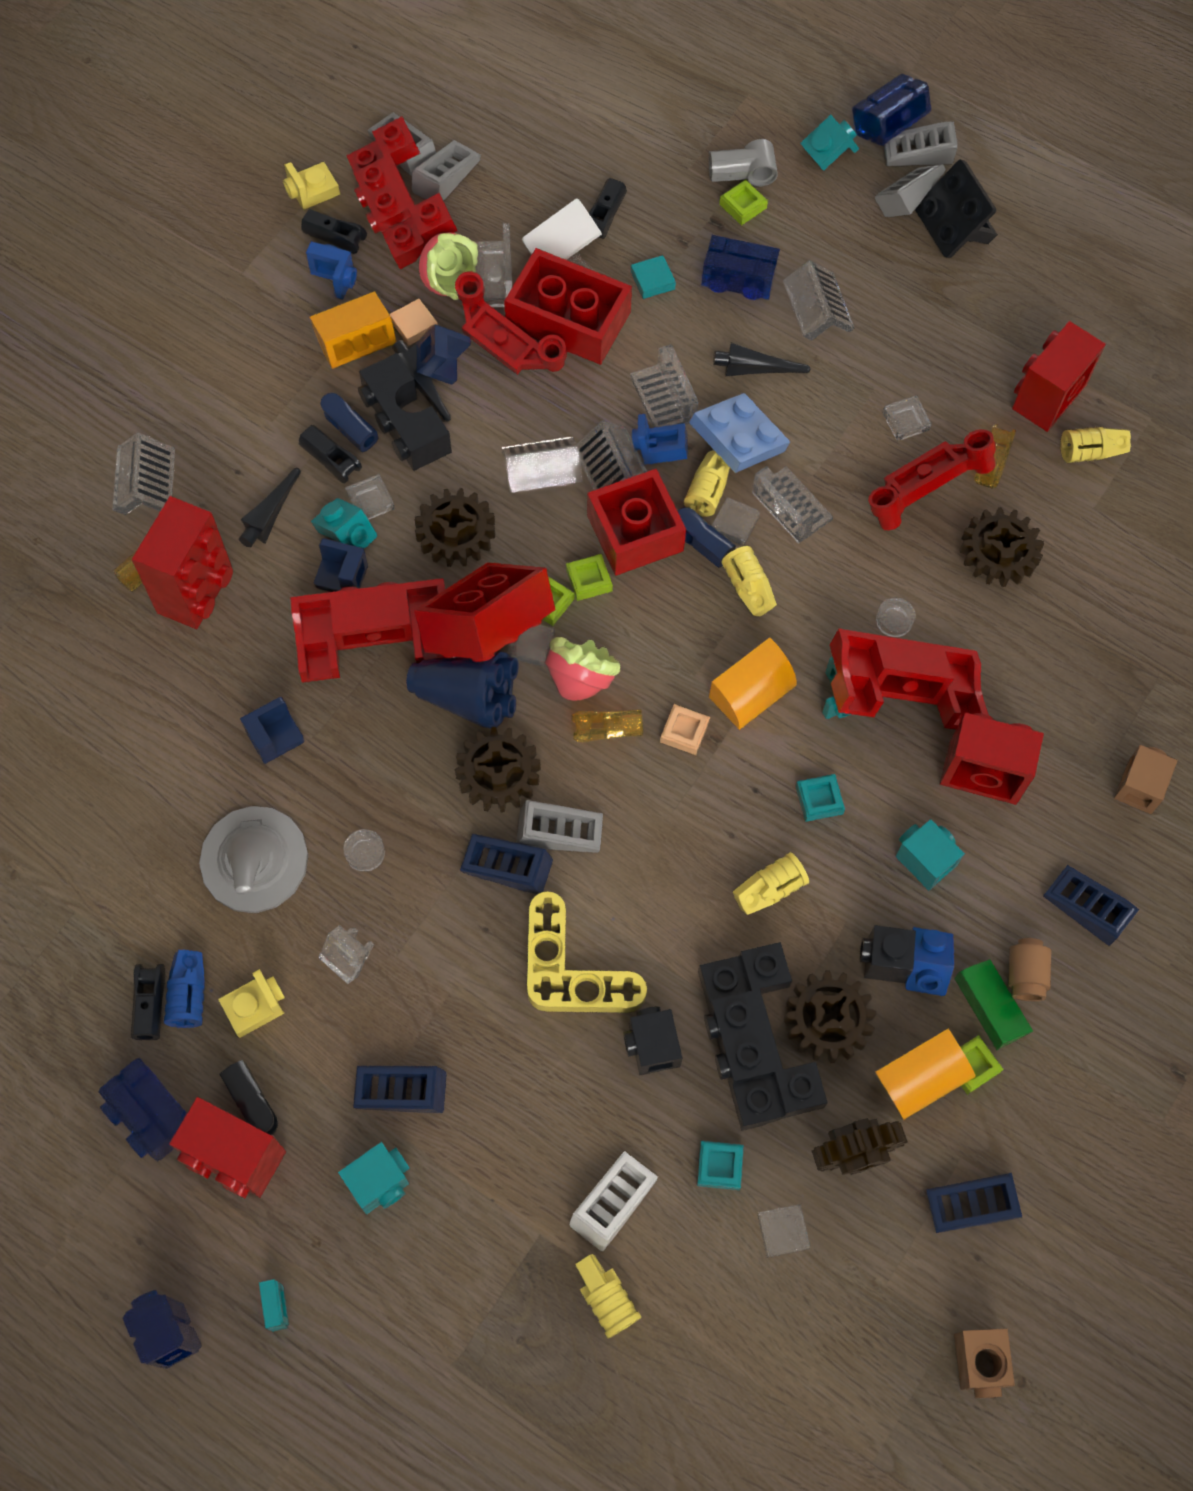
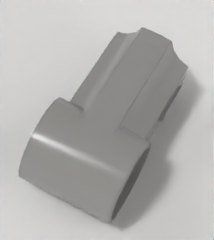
[708,139,778,187]

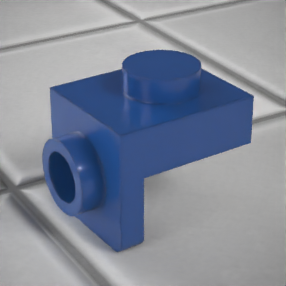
[306,241,357,299]
[632,414,688,465]
[905,927,954,996]

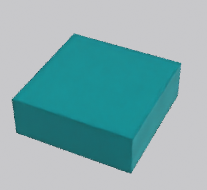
[631,255,676,299]
[796,774,845,822]
[697,1141,744,1190]
[259,1279,289,1332]

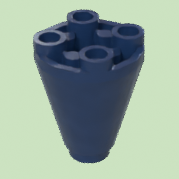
[406,651,519,728]

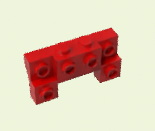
[346,116,458,270]
[290,578,445,683]
[829,629,989,730]

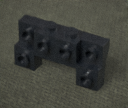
[698,942,828,1131]

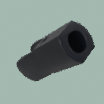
[589,178,627,239]
[301,209,367,254]
[299,425,362,484]
[131,964,166,1040]
[219,1060,278,1135]

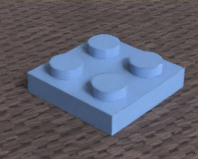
[689,393,790,473]

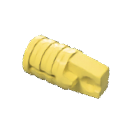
[1061,427,1131,463]
[684,450,730,517]
[721,546,777,617]
[733,852,809,915]
[575,1254,642,1339]

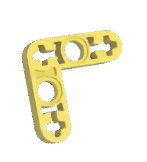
[527,891,647,1013]

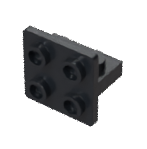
[915,159,998,258]

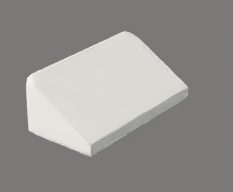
[522,198,602,260]

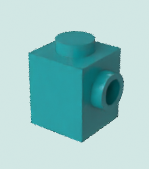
[895,819,965,891]
[338,1142,410,1215]

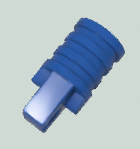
[164,950,205,1028]

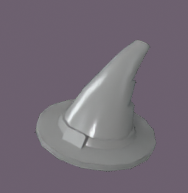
[199,806,308,913]

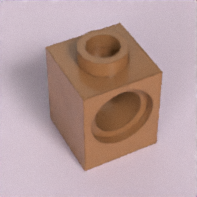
[1114,745,1178,814]
[954,1329,1015,1398]

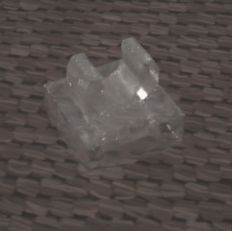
[319,925,374,984]

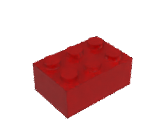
[504,248,632,365]
[131,496,233,630]
[414,562,556,662]

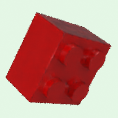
[1012,321,1106,432]
[587,468,686,576]
[940,713,1044,805]
[169,1097,286,1199]

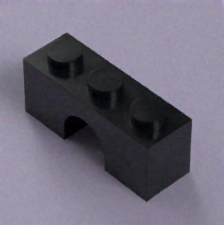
[358,353,452,471]

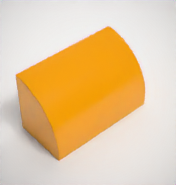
[310,291,397,369]
[709,637,797,730]
[875,1028,976,1120]

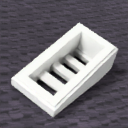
[569,1151,658,1251]

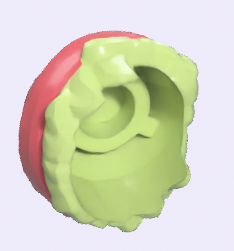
[419,232,478,300]
[545,637,620,701]

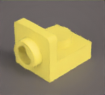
[283,162,340,210]
[218,969,285,1038]

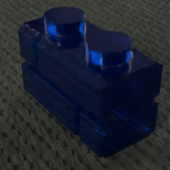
[852,73,932,146]
[701,235,780,300]
[98,1057,187,1161]
[122,1290,202,1369]

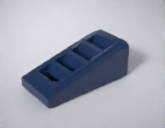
[460,834,553,894]
[1043,865,1139,946]
[353,1066,447,1113]
[926,1173,1023,1233]

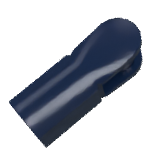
[320,393,379,453]
[678,507,736,568]

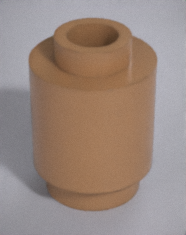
[1008,938,1052,1001]

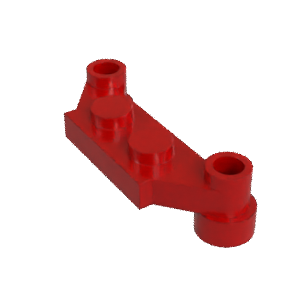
[455,271,567,375]
[868,429,996,530]

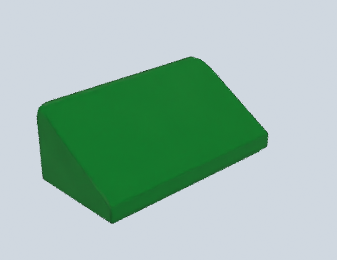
[954,959,1033,1051]

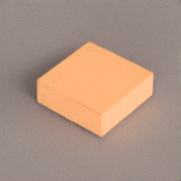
[389,299,438,346]
[660,704,710,755]

